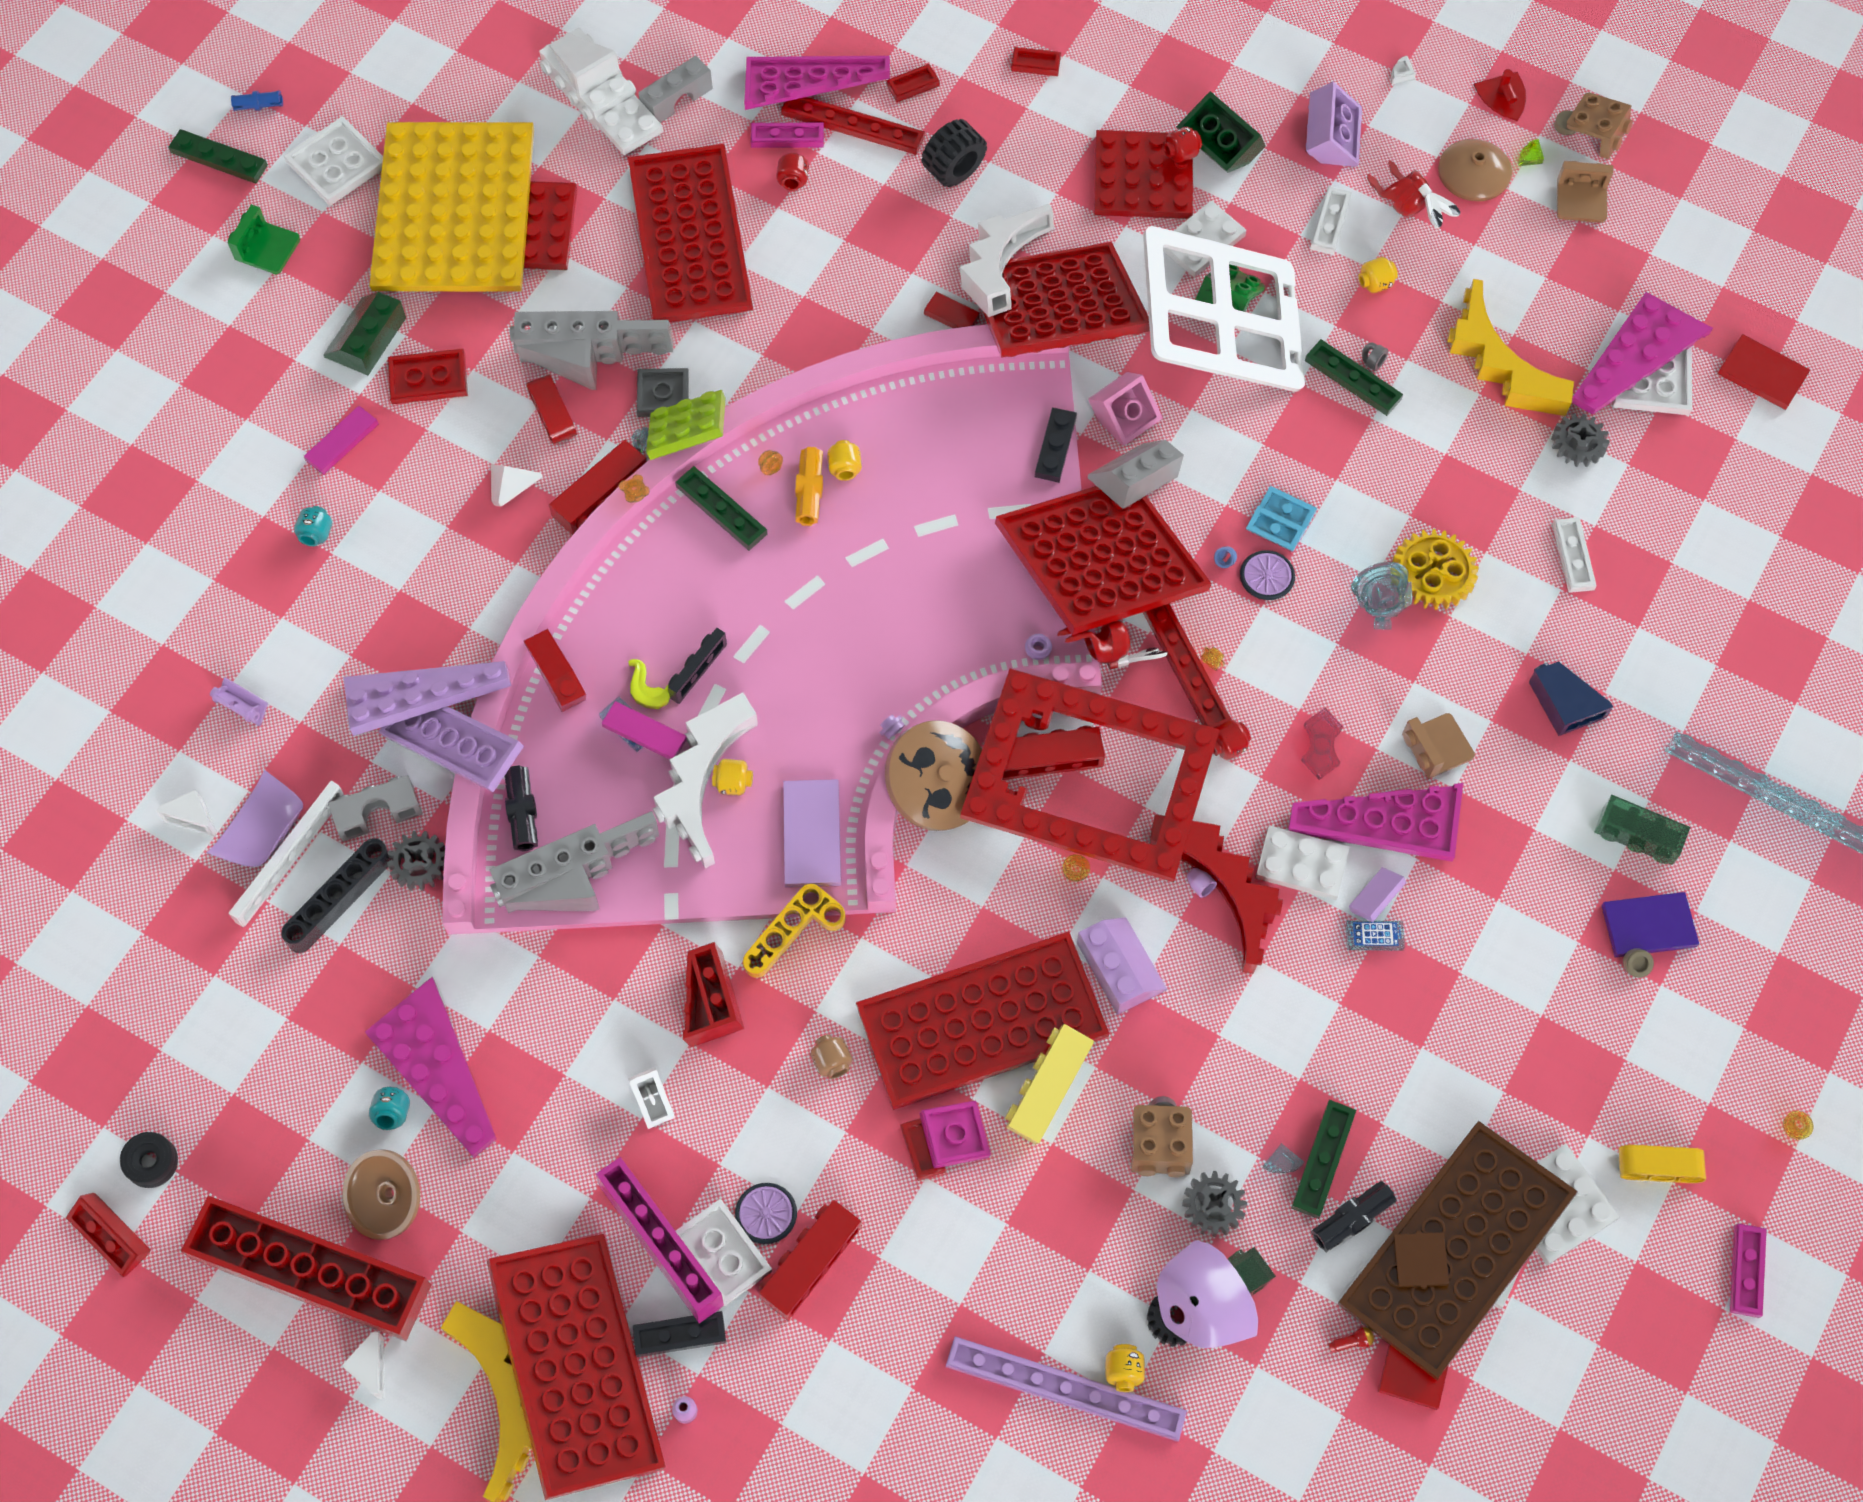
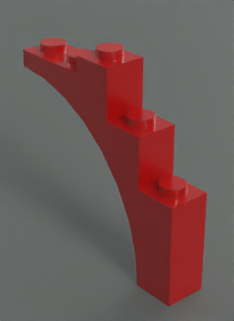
[1149,814,1283,974]

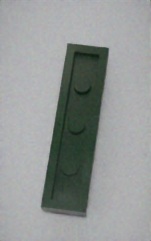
[168,129,268,184]
[1305,339,1403,416]
[675,466,768,551]
[1291,1099,1357,1219]

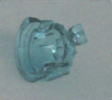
[1351,562,1412,630]

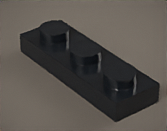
[1035,407,1077,483]
[668,628,727,704]
[632,1311,727,1357]

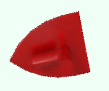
[1473,69,1526,121]

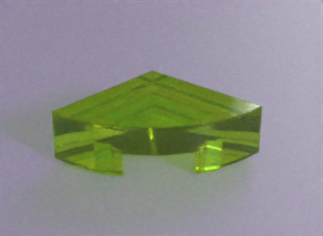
[1518,139,1544,166]

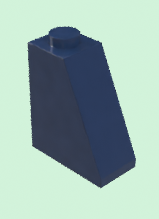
[1529,661,1613,736]

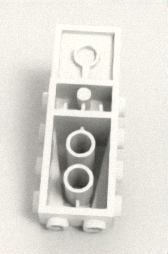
[539,28,664,156]

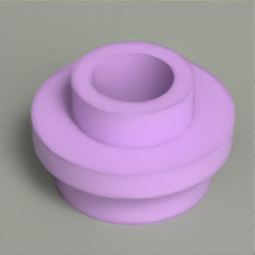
[1025,634,1052,660]
[879,714,905,739]

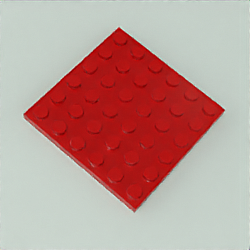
[982,242,1150,358]
[995,486,1212,635]

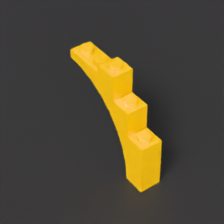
[1447,279,1574,416]
[441,1301,533,1502]

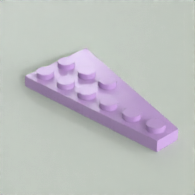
[343,661,511,736]

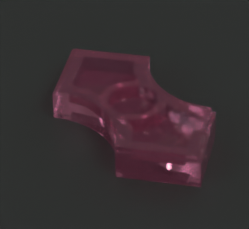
[1301,707,1343,780]

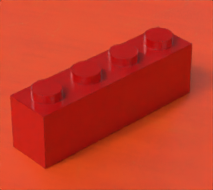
[549,440,647,535]
[1002,726,1105,780]
[759,1200,862,1321]

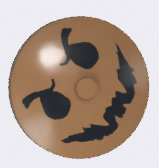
[885,720,982,831]

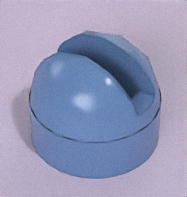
[1214,546,1237,568]

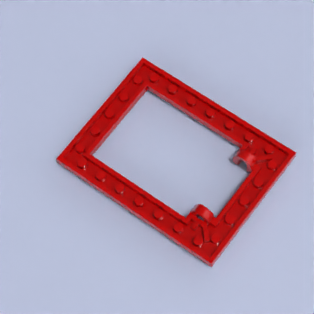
[960,668,1220,882]

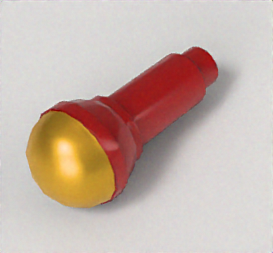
[1328,1327,1374,1352]

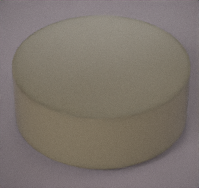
[1554,110,1576,135]
[1623,948,1654,978]

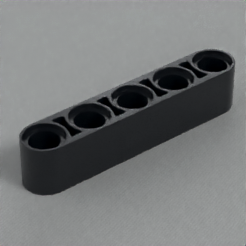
[281,838,391,953]

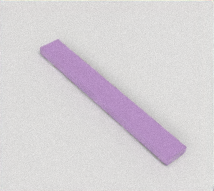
[946,1336,1187,1442]

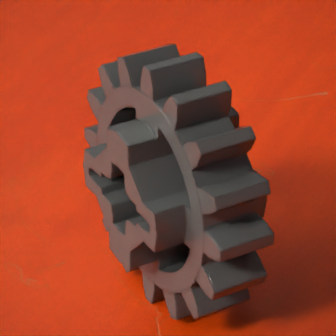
[1551,413,1610,467]
[387,831,445,891]
[1182,1171,1247,1237]

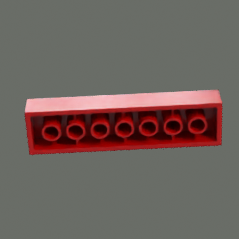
[181,1195,432,1341]

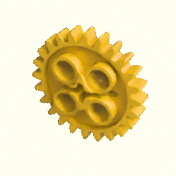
[1391,529,1479,610]

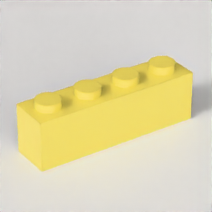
[1005,1024,1094,1145]

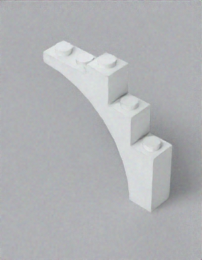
[960,204,1054,317]
[652,692,758,869]

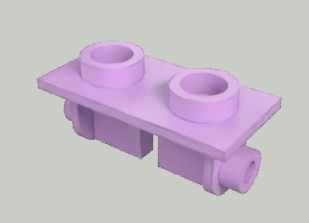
[210,677,268,726]

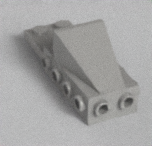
[510,311,673,390]
[489,811,659,913]

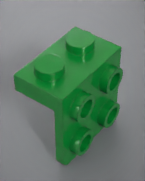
[227,204,301,274]
[1195,264,1266,312]

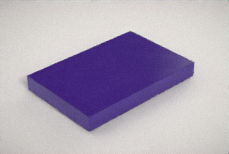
[1601,892,1699,958]

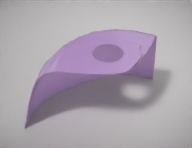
[206,770,303,867]
[1157,1240,1258,1348]

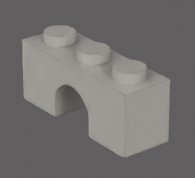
[638,55,713,123]
[328,775,423,842]

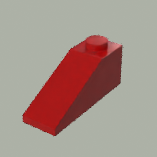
[523,629,586,712]

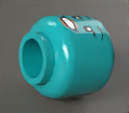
[294,506,332,547]
[369,1086,410,1130]

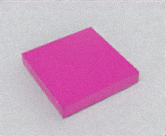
[919,1100,991,1168]

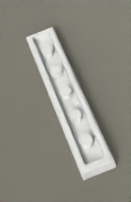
[229,781,344,927]

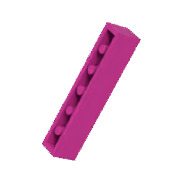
[596,1157,724,1323]

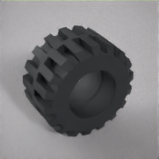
[921,119,987,187]

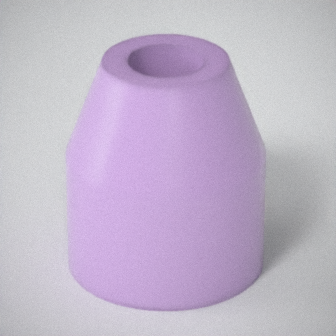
[1187,868,1217,898]
[672,1396,698,1424]

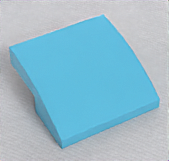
[1246,486,1317,552]

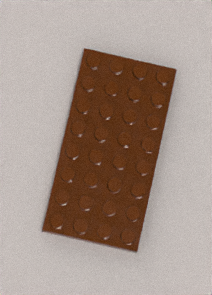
[1338,1120,1578,1380]

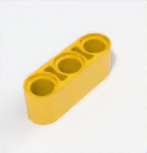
[1618,1145,1706,1183]

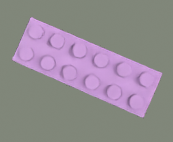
[379,706,524,792]

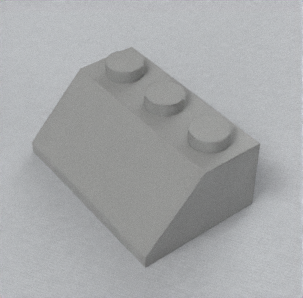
[1087,440,1184,509]

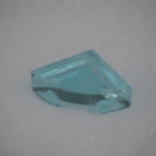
[632,427,649,453]
[1263,1143,1304,1173]

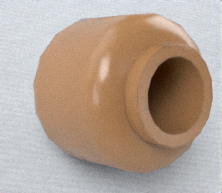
[810,1034,853,1079]

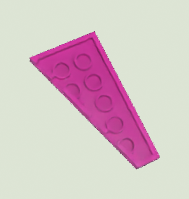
[744,56,890,110]
[1572,292,1713,415]
[1288,783,1463,862]
[365,977,497,1158]

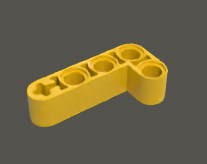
[743,884,846,978]

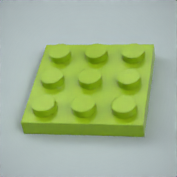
[646,389,726,460]

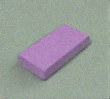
[1349,867,1406,922]

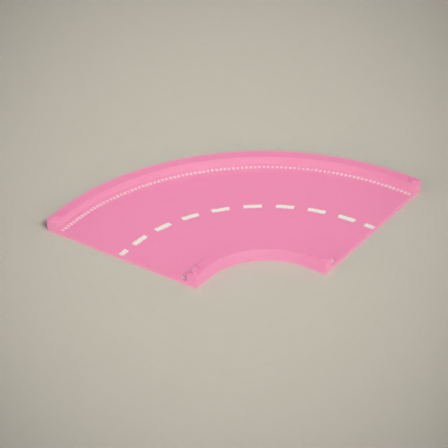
[442,325,1102,935]

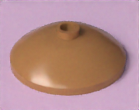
[1438,139,1512,201]
[342,1149,420,1240]

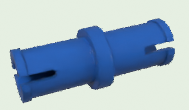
[231,90,283,111]

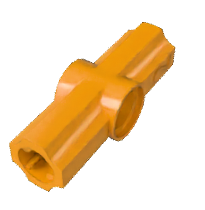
[795,447,823,526]

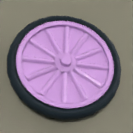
[1240,550,1295,600]
[735,1183,797,1244]

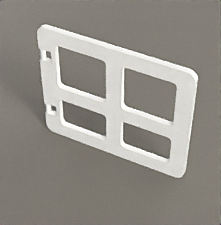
[1143,226,1305,392]

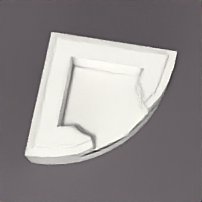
[1391,56,1416,84]

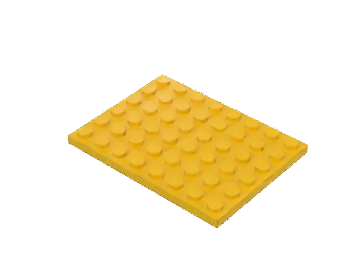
[369,122,535,292]

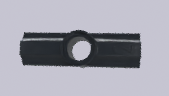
[504,765,538,851]
[1311,1180,1397,1253]

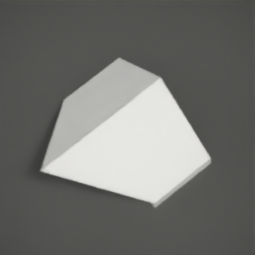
[491,464,543,507]

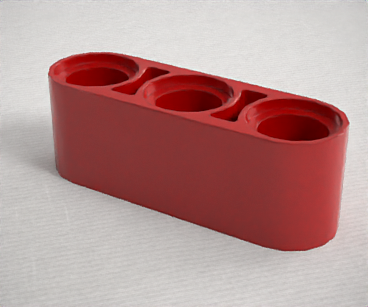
[526,374,577,444]

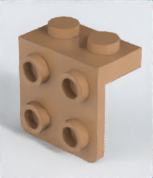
[1567,92,1633,159]
[1557,161,1613,223]
[1402,713,1475,779]
[1131,1105,1193,1178]

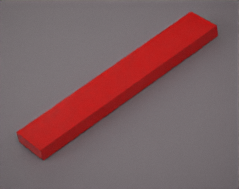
[781,97,925,155]
[1142,603,1232,728]

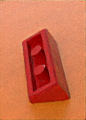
[66,1193,151,1277]

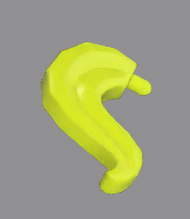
[628,659,670,709]

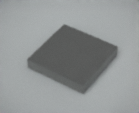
[637,368,689,417]

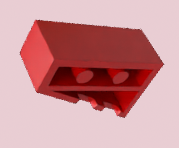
[683,942,745,1047]

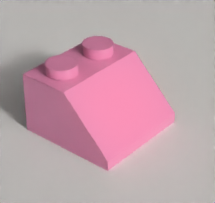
[1088,372,1163,446]

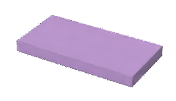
[783,779,841,887]

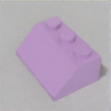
[1306,81,1362,167]
[1077,918,1167,1015]

